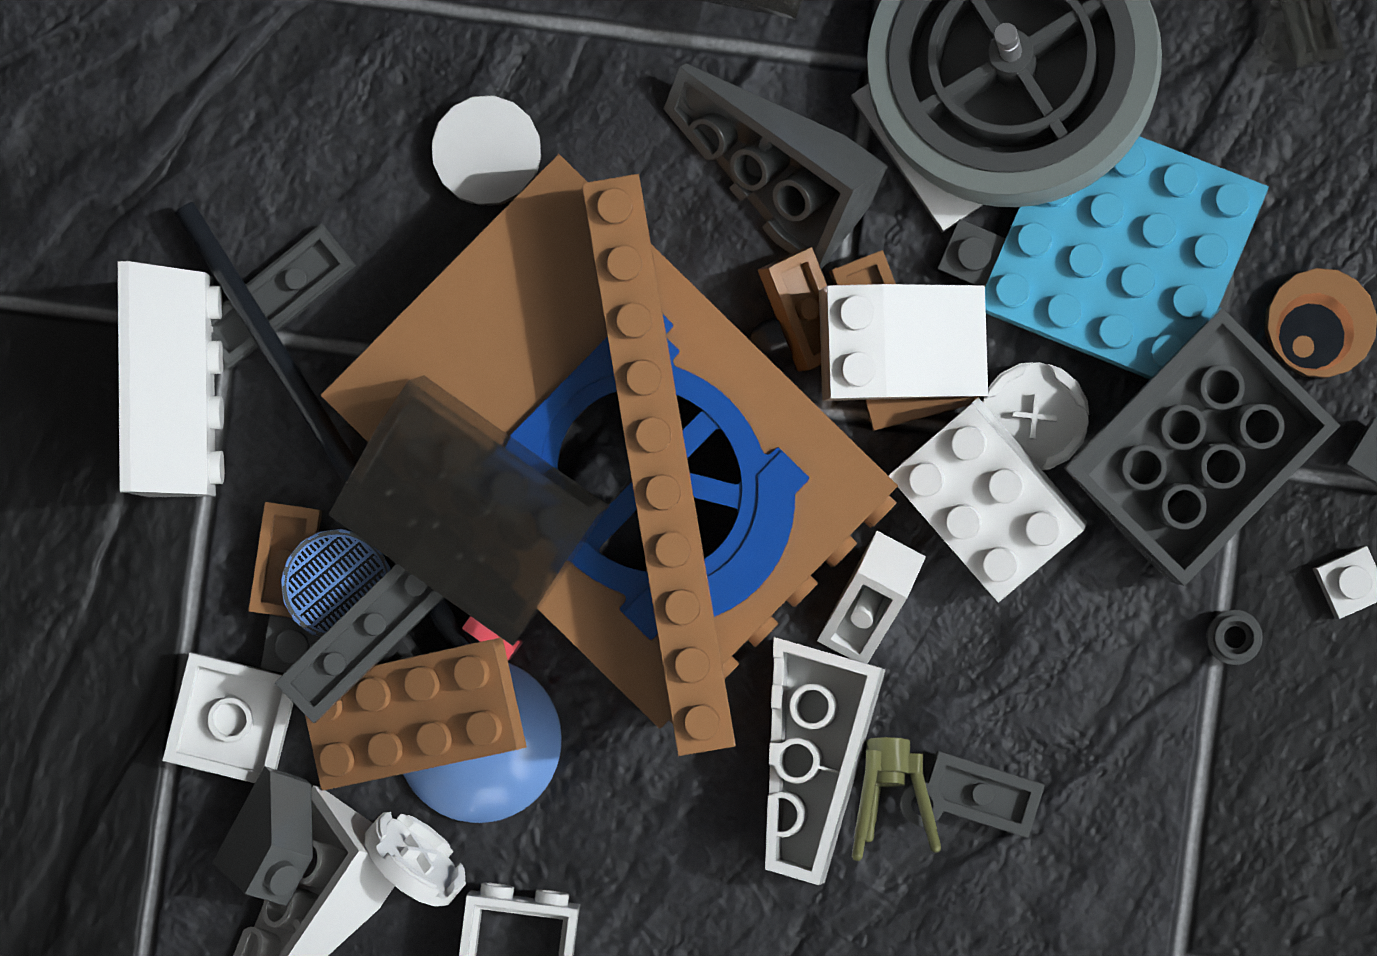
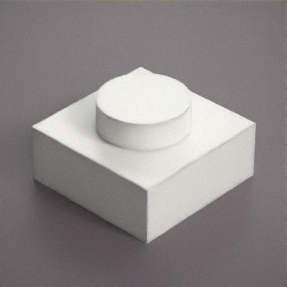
[1313,546,1377,619]

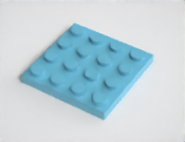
[985,136,1269,379]

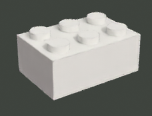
[888,397,1087,603]

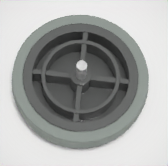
[867,0,1162,207]

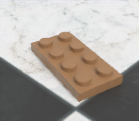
[305,637,527,791]

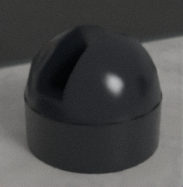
[749,316,792,363]

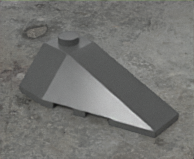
[664,63,888,269]

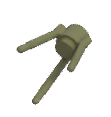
[852,737,941,861]

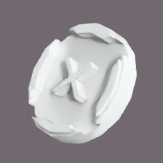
[982,362,1089,470]
[365,812,466,907]

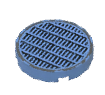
[281,529,390,637]

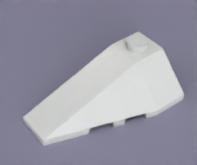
[233,785,395,956]

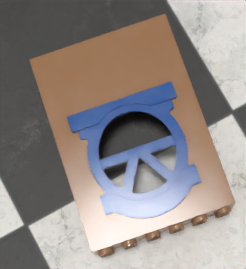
[321,154,898,729]

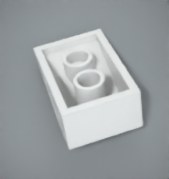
[819,284,988,401]

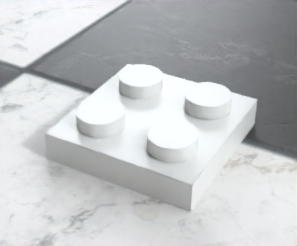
[162,652,293,783]

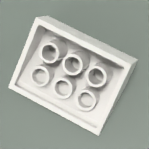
[118,261,225,497]

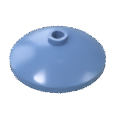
[403,662,562,823]

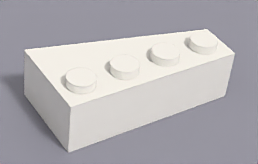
[765,637,885,885]

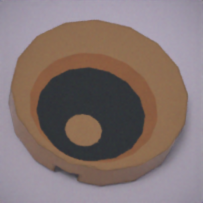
[1264,268,1377,379]

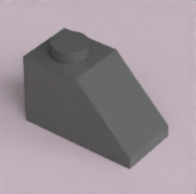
[212,766,313,906]

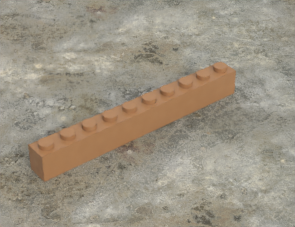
[582,174,736,756]

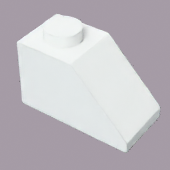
[817,531,926,664]

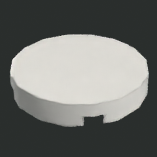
[432,96,541,206]

